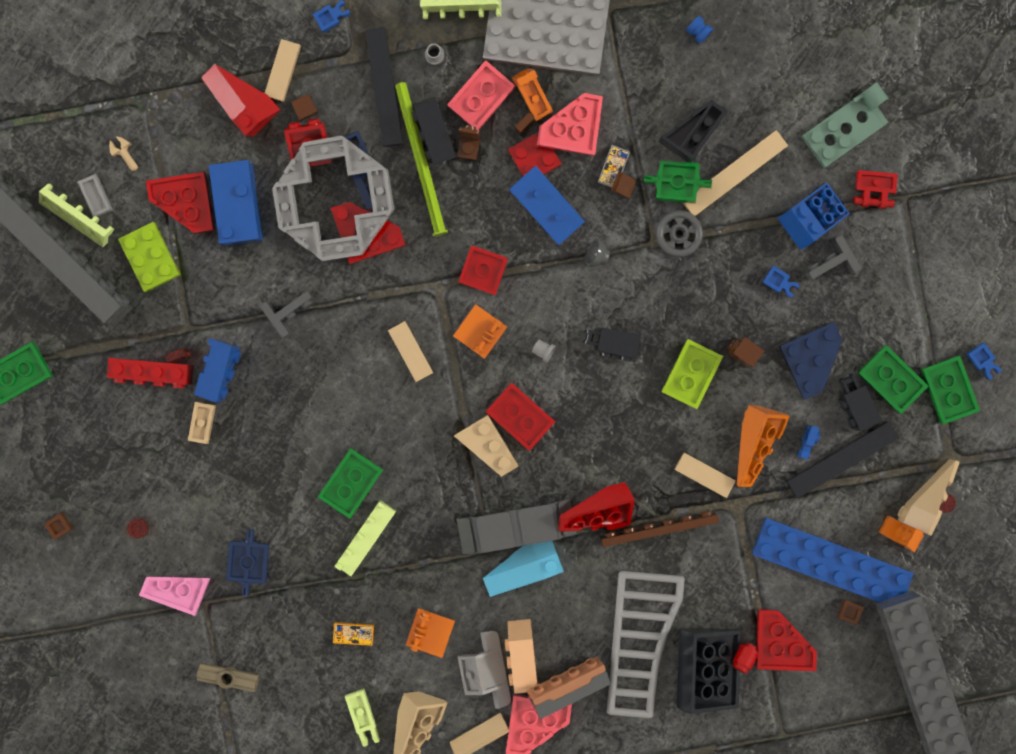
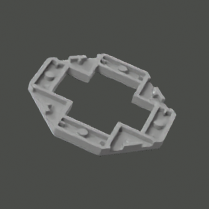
[272,136,394,261]

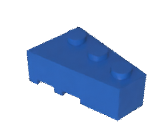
[194,338,241,403]

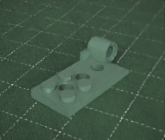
[801,82,888,168]

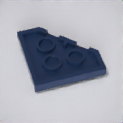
[779,322,842,400]

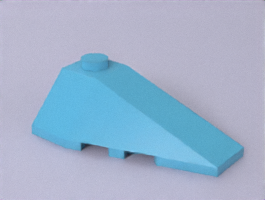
[483,541,564,597]

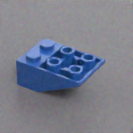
[777,182,850,250]

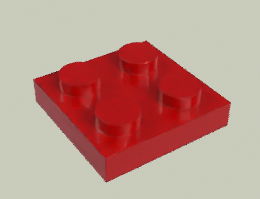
[508,132,562,176]
[458,245,508,296]

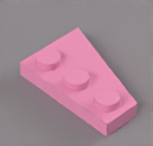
[139,577,211,616]

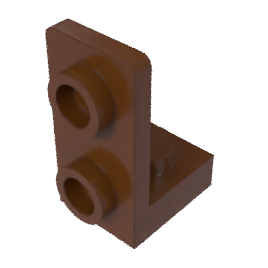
[457,125,480,161]

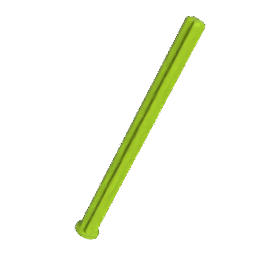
[395,82,448,236]

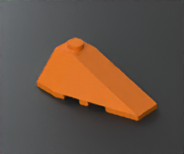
[737,405,790,487]

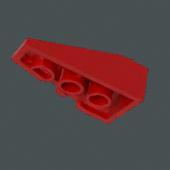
[201,64,281,137]
[558,482,635,532]

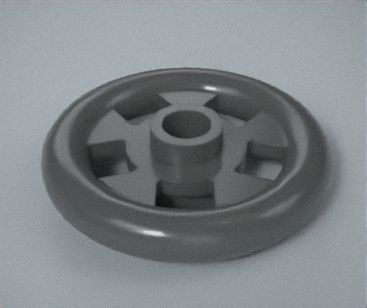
[656,210,703,257]

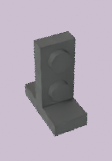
[804,235,862,281]
[260,291,315,338]

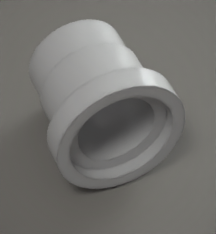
[425,44,445,65]
[532,339,556,363]

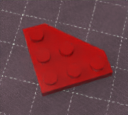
[146,172,215,234]
[331,202,406,264]
[756,609,817,671]

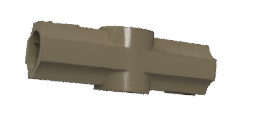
[197,663,259,692]

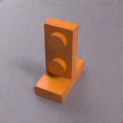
[511,68,553,121]
[878,515,924,552]

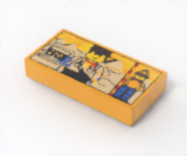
[333,622,374,646]

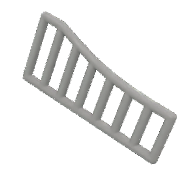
[607,571,685,718]

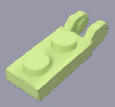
[345,689,380,747]

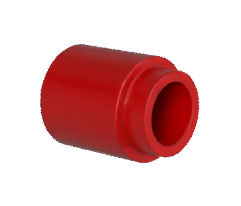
[732,642,759,674]

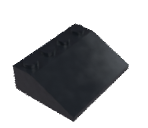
[677,628,741,714]

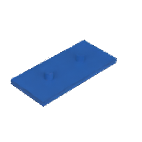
[509,165,585,245]

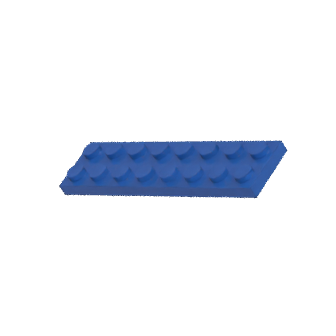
[751,517,914,602]

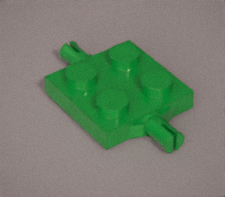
[644,160,712,204]

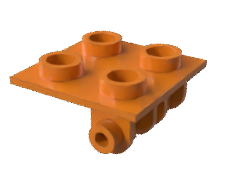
[453,304,507,359]
[406,608,455,658]

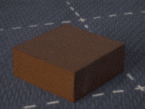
[291,94,318,121]
[515,113,534,136]
[611,172,637,199]
[44,513,73,540]
[837,599,864,625]

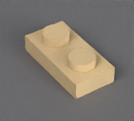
[188,402,216,444]

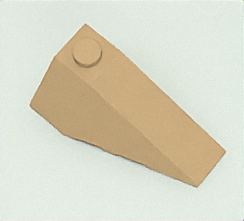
[898,459,960,536]
[393,691,447,754]

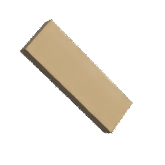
[265,39,301,102]
[388,321,433,382]
[674,452,736,498]
[450,713,510,754]

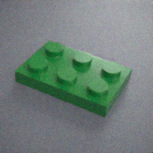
[0,342,53,405]
[857,345,929,414]
[921,356,980,425]
[318,448,384,519]

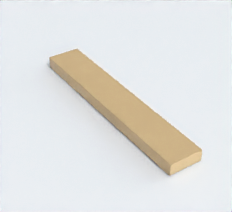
[683,130,788,216]

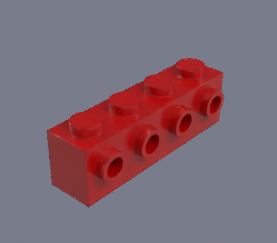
[107,358,194,388]

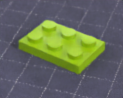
[118,222,181,292]
[661,339,723,409]

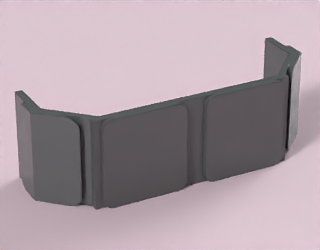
[457,497,577,554]

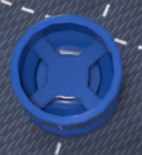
[686,16,713,44]

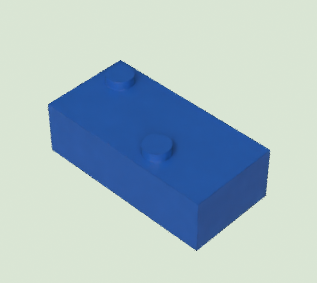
[209,160,263,246]

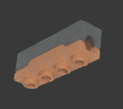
[527,656,611,719]

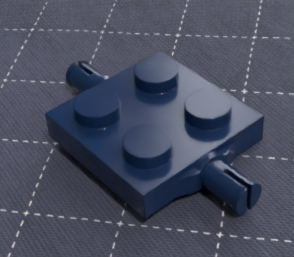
[226,528,270,596]

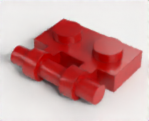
[853,170,898,209]

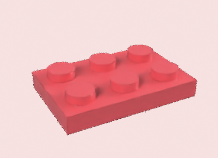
[447,60,515,130]

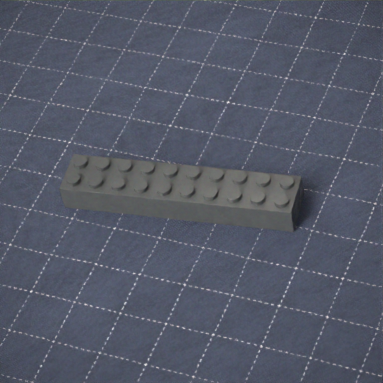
[0,174,133,325]
[876,591,973,754]

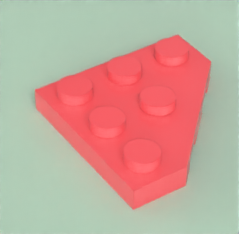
[537,93,603,156]
[506,694,572,754]

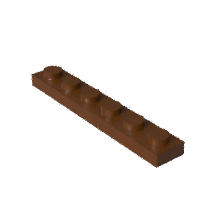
[600,511,719,547]

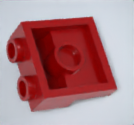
[284,118,332,167]

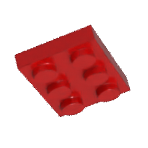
[486,383,555,451]

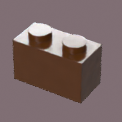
[727,337,764,368]

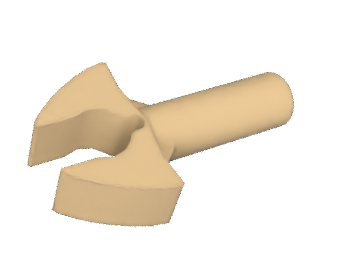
[109,136,138,171]

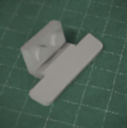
[458,630,511,709]

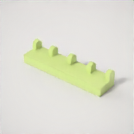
[420,0,502,19]
[39,183,114,247]
[335,500,396,576]

